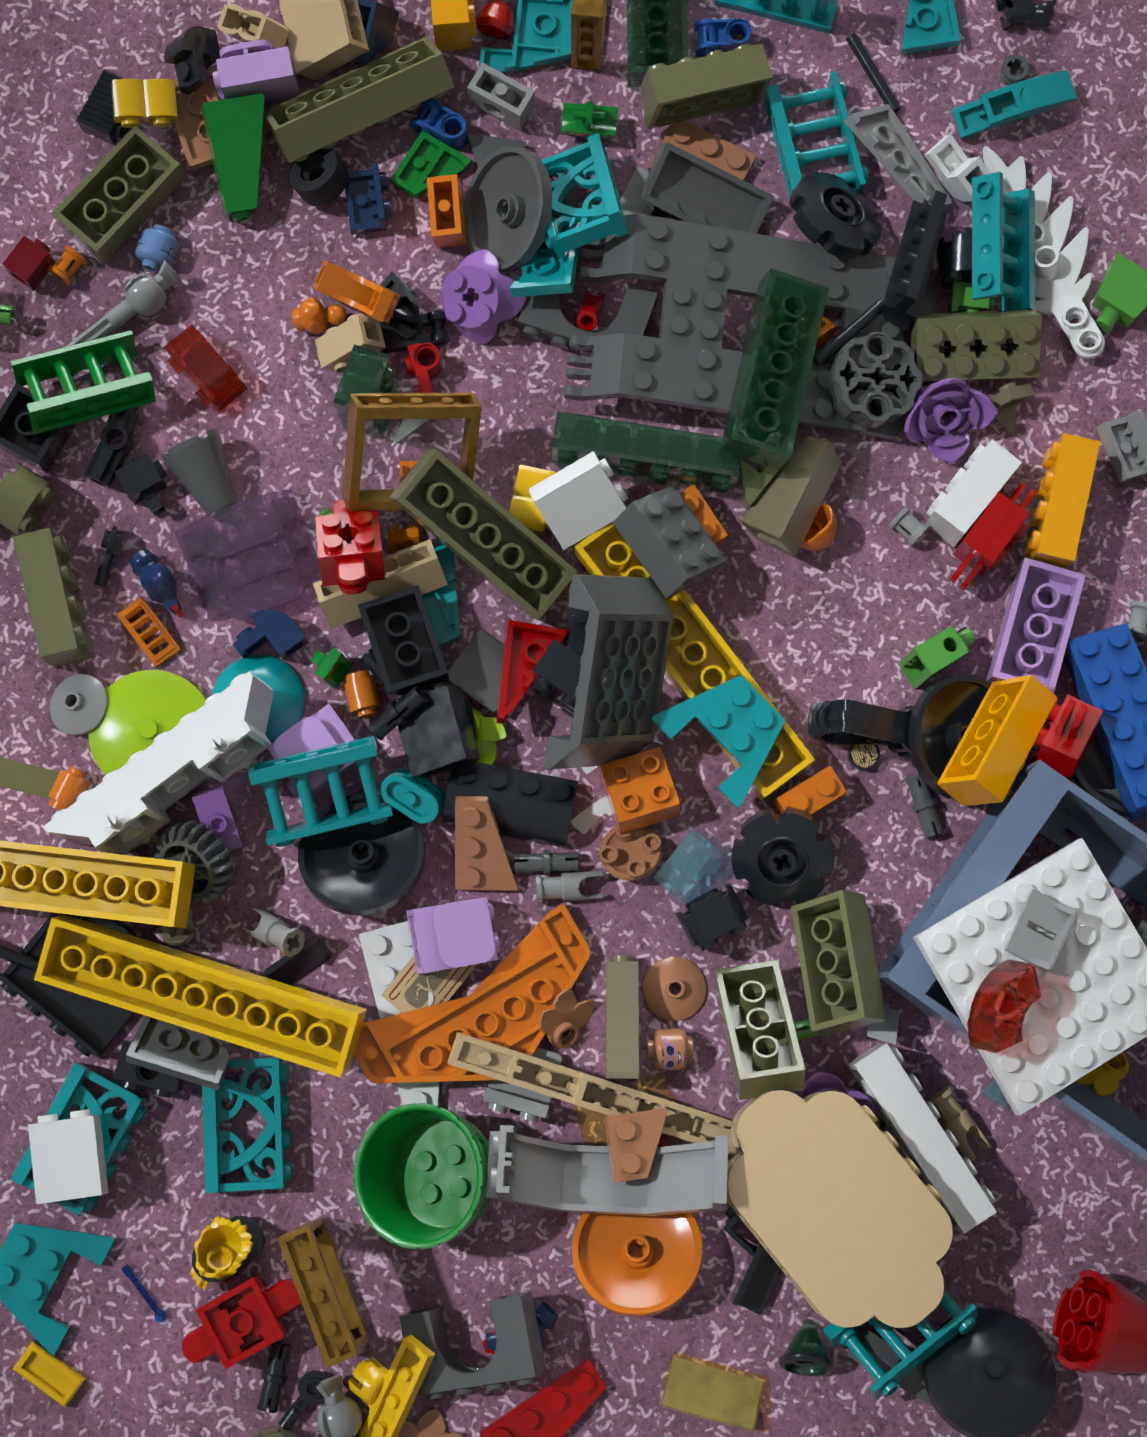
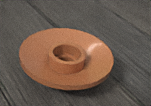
[643,957,706,1021]

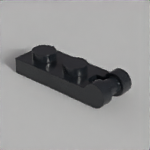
[374,310,449,355]

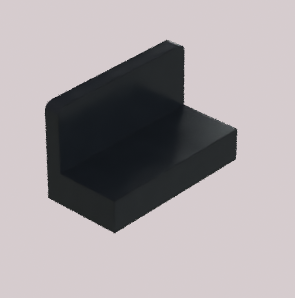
[730,1240,780,1315]

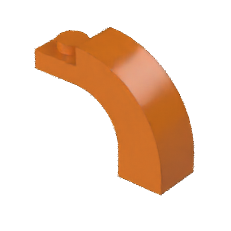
[312,259,401,324]

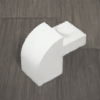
[924,134,991,202]

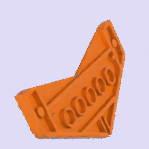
[354,903,590,1083]

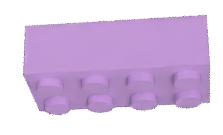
[986,557,1086,694]

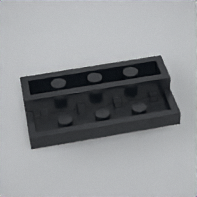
[881,190,947,330]
[442,761,578,848]

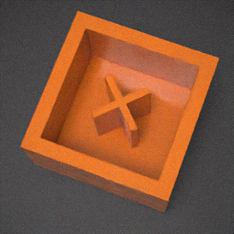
[600,747,680,834]

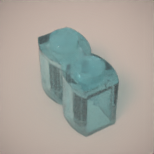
[652,828,722,903]

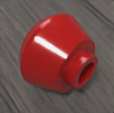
[475,0,515,40]

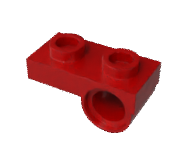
[404,343,442,393]

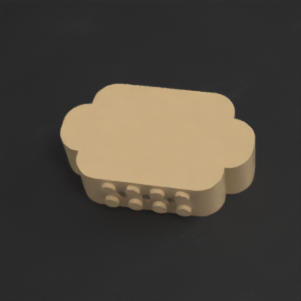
[727,1090,953,1328]

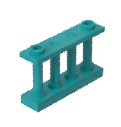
[714,0,838,34]
[764,71,869,210]
[972,172,1035,311]
[248,736,393,847]
[823,1289,978,1400]

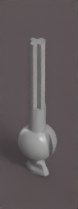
[66,261,183,347]
[317,1375,362,1437]

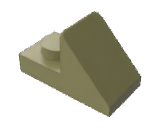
[738,450,789,511]

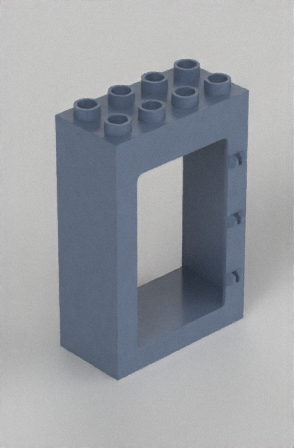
[878,760,1147,1171]

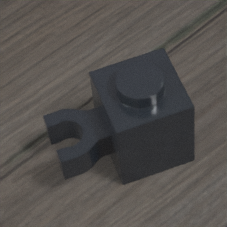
[114,454,167,517]

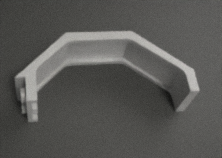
[485,1125,729,1216]

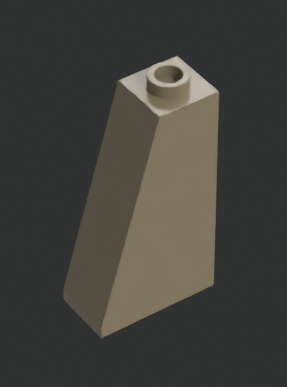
[740,435,842,556]
[605,955,639,1079]

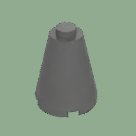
[161,429,237,519]

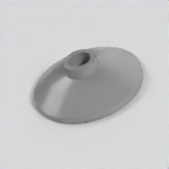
[50,674,108,735]

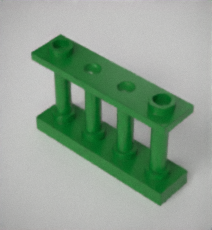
[10,330,156,434]

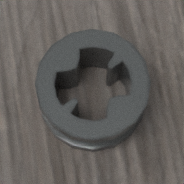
[1000,55,1029,85]

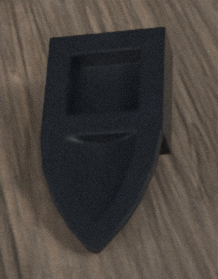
[381,271,420,323]

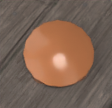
[599,824,662,881]

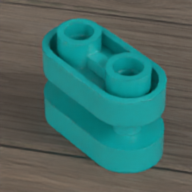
[380,766,445,824]

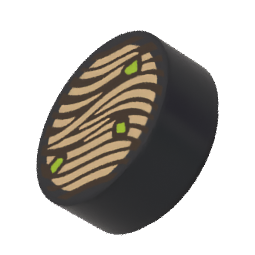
[847,745,880,771]

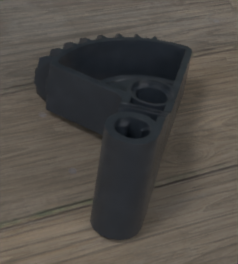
[807,699,916,768]

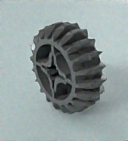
[153,820,237,904]

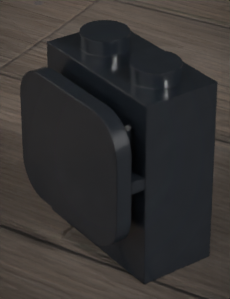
[398,682,480,778]

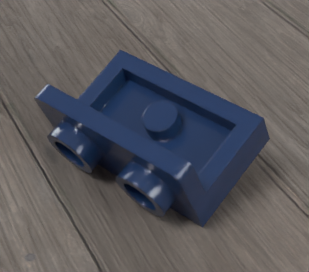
[345,162,392,235]

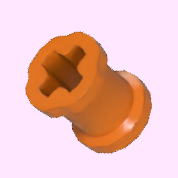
[47,245,88,286]

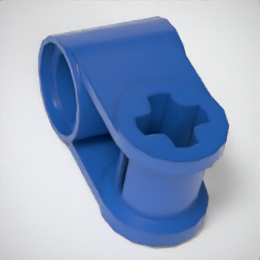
[694,18,752,58]
[409,98,468,150]

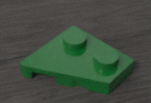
[390,130,472,199]

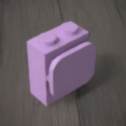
[213,40,300,106]
[267,704,358,799]
[406,897,500,974]

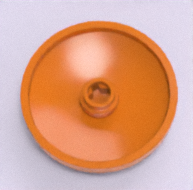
[572,1212,703,1317]

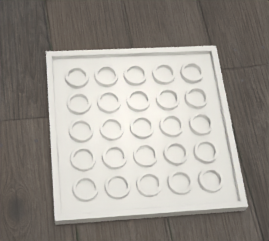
[913,838,1147,1115]

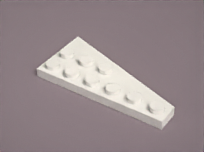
[359,921,440,1106]

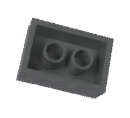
[613,485,726,599]

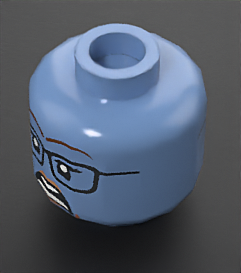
[135,224,180,273]

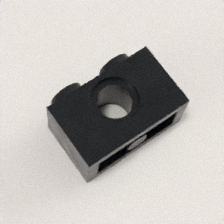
[113,1040,184,1098]

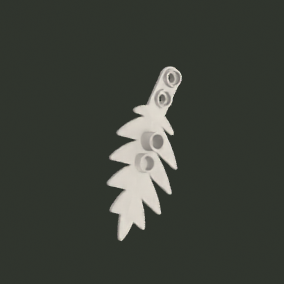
[969,146,1105,359]

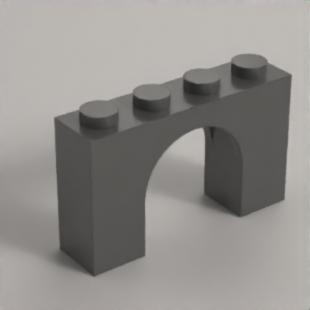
[518,283,658,358]
[399,1291,546,1400]

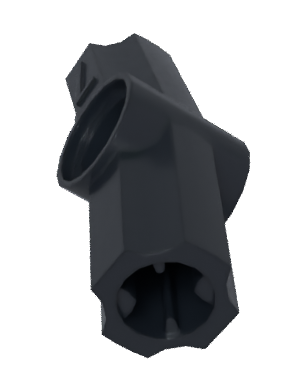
[84,406,141,488]

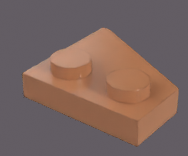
[603,1108,667,1183]

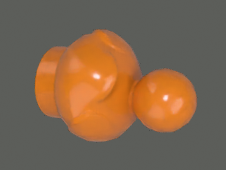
[292,297,347,334]

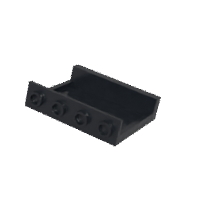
[0,913,138,1057]

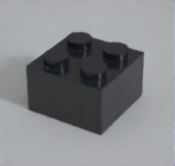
[0,383,77,474]

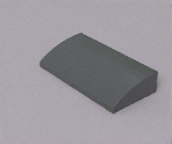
[640,142,774,234]

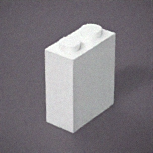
[529,451,629,550]
[28,1109,109,1204]

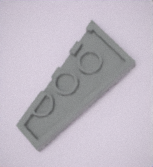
[844,104,952,210]

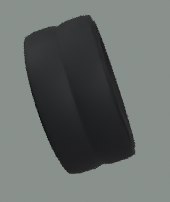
[290,148,349,206]

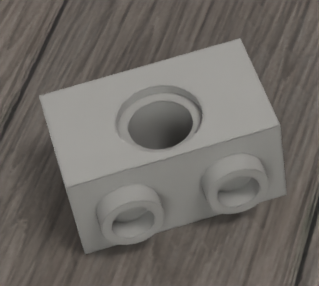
[467,63,536,131]

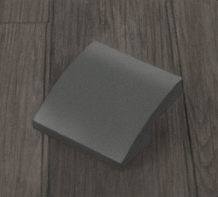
[448,630,504,714]

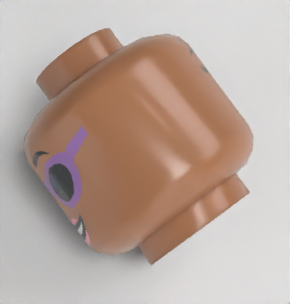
[646,1028,693,1071]

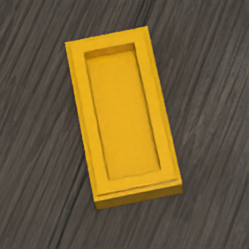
[13,1340,86,1408]

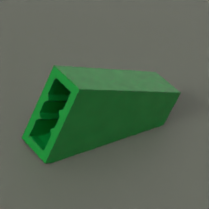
[201,93,264,221]

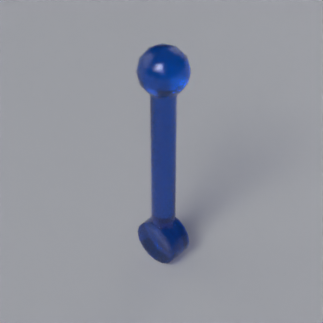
[122,1264,167,1322]

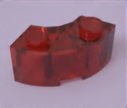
[163,325,247,412]
[967,959,1042,1053]

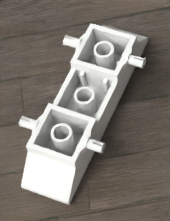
[43,671,274,855]

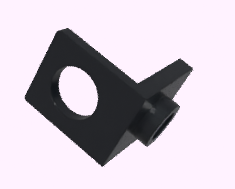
[721,1206,755,1255]

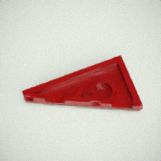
[496,620,567,724]

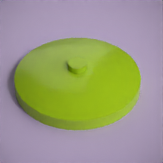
[88,670,206,775]

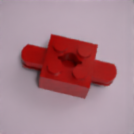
[949,482,1037,591]
[315,499,386,595]
[1030,694,1103,781]
[182,1274,301,1369]

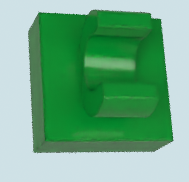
[311,648,353,690]

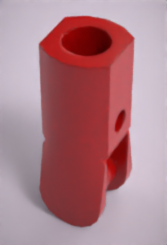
[577,290,605,331]

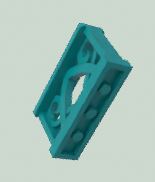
[542,133,629,258]
[202,1058,293,1193]
[11,1063,148,1216]

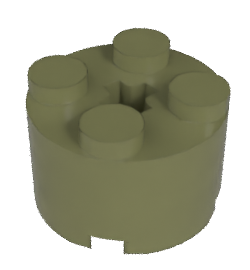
[0,463,56,535]

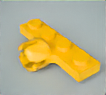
[348,1335,435,1437]

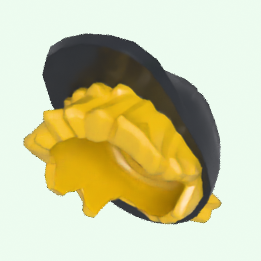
[190,1215,266,1289]

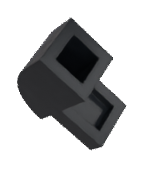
[164,26,221,95]

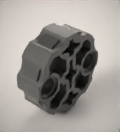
[825,332,922,429]

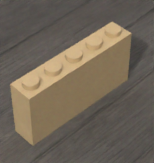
[279,0,369,80]

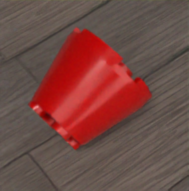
[1052,1270,1147,1373]

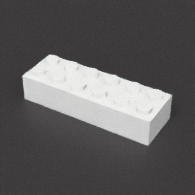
[846,1043,997,1234]

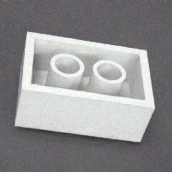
[926,439,1022,547]

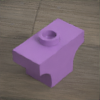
[192,785,243,850]

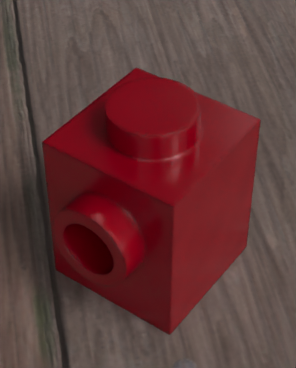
[2,236,55,291]

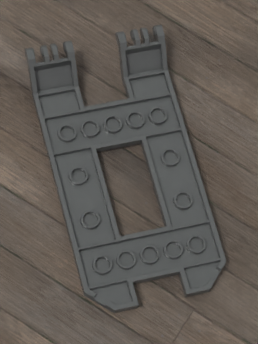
[563,213,936,439]

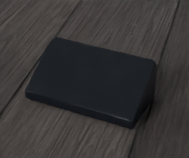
[264,935,332,985]

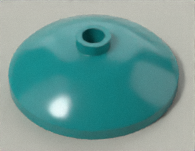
[211,655,305,744]

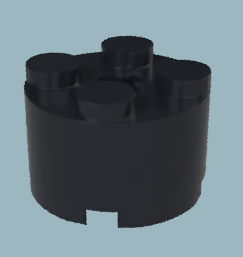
[936,233,972,290]
[674,883,749,951]

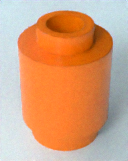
[344,670,381,719]
[48,766,90,810]

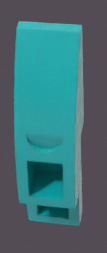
[951,70,1077,140]

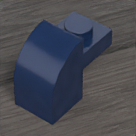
[233,609,308,660]

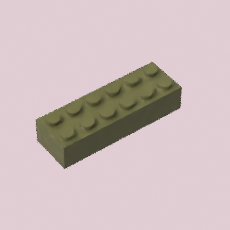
[264,36,455,163]
[389,449,578,620]

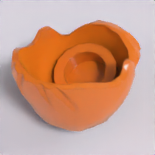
[800,504,837,551]

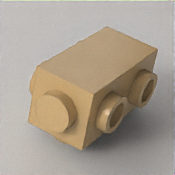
[315,314,386,374]

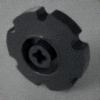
[789,172,882,259]
[731,807,834,907]

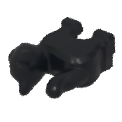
[995,0,1057,30]

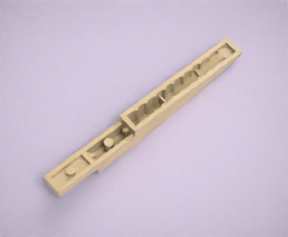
[447,1032,738,1156]

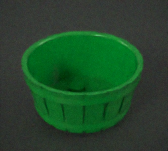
[353,1103,491,1249]

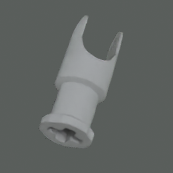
[535,871,608,903]
[242,908,305,957]

